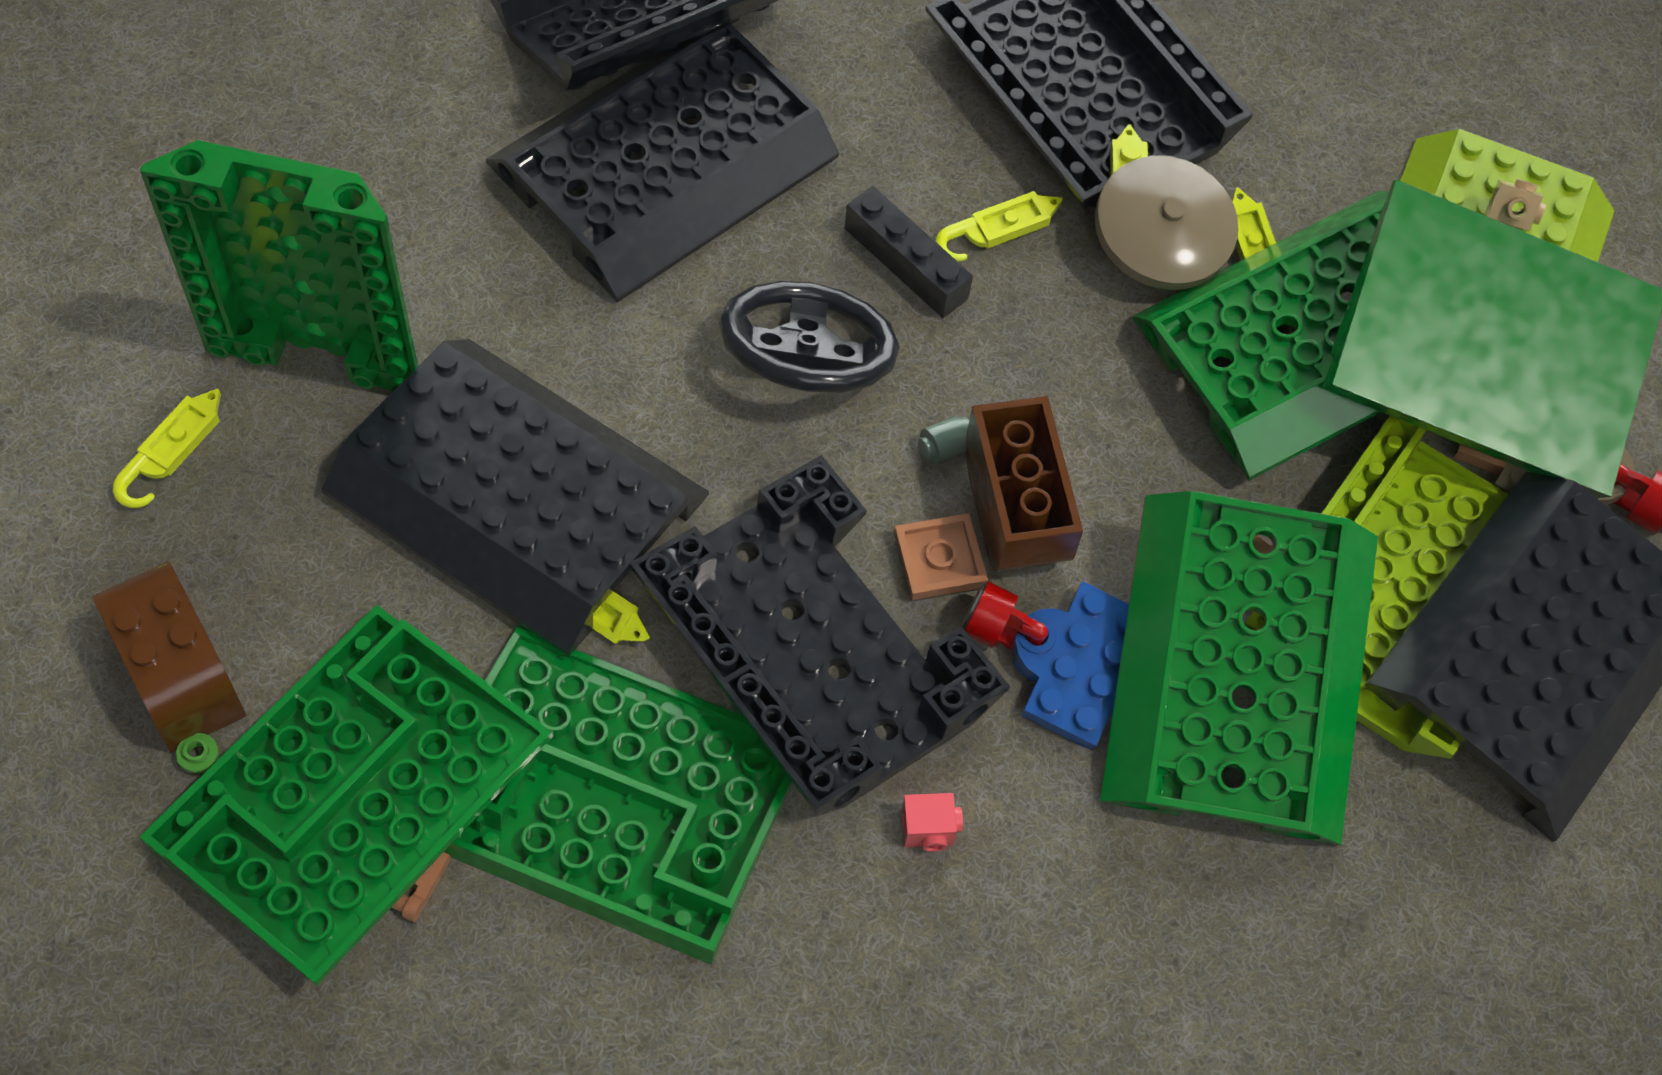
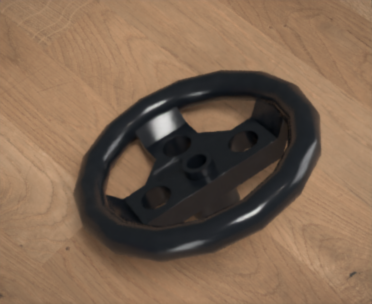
[719,281,900,393]

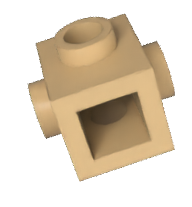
[1485,179,1546,231]

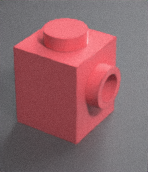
[901,793,963,852]

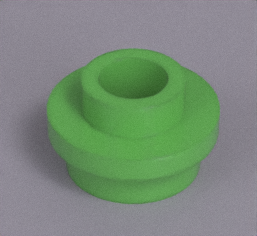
[176,733,219,774]

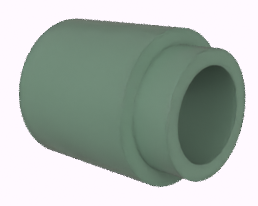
[918,416,969,464]

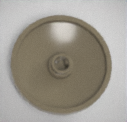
[1095,156,1238,290]

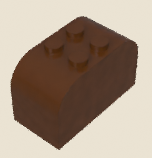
[966,396,1083,571]
[92,561,247,753]

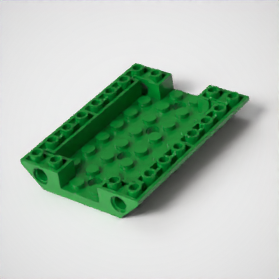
[140,140,418,392]
[1132,191,1389,481]
[1099,491,1378,846]

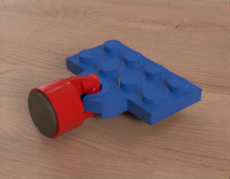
[961,581,1129,750]

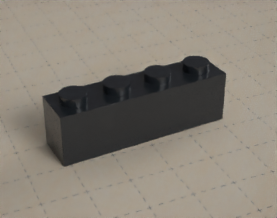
[844,185,973,318]

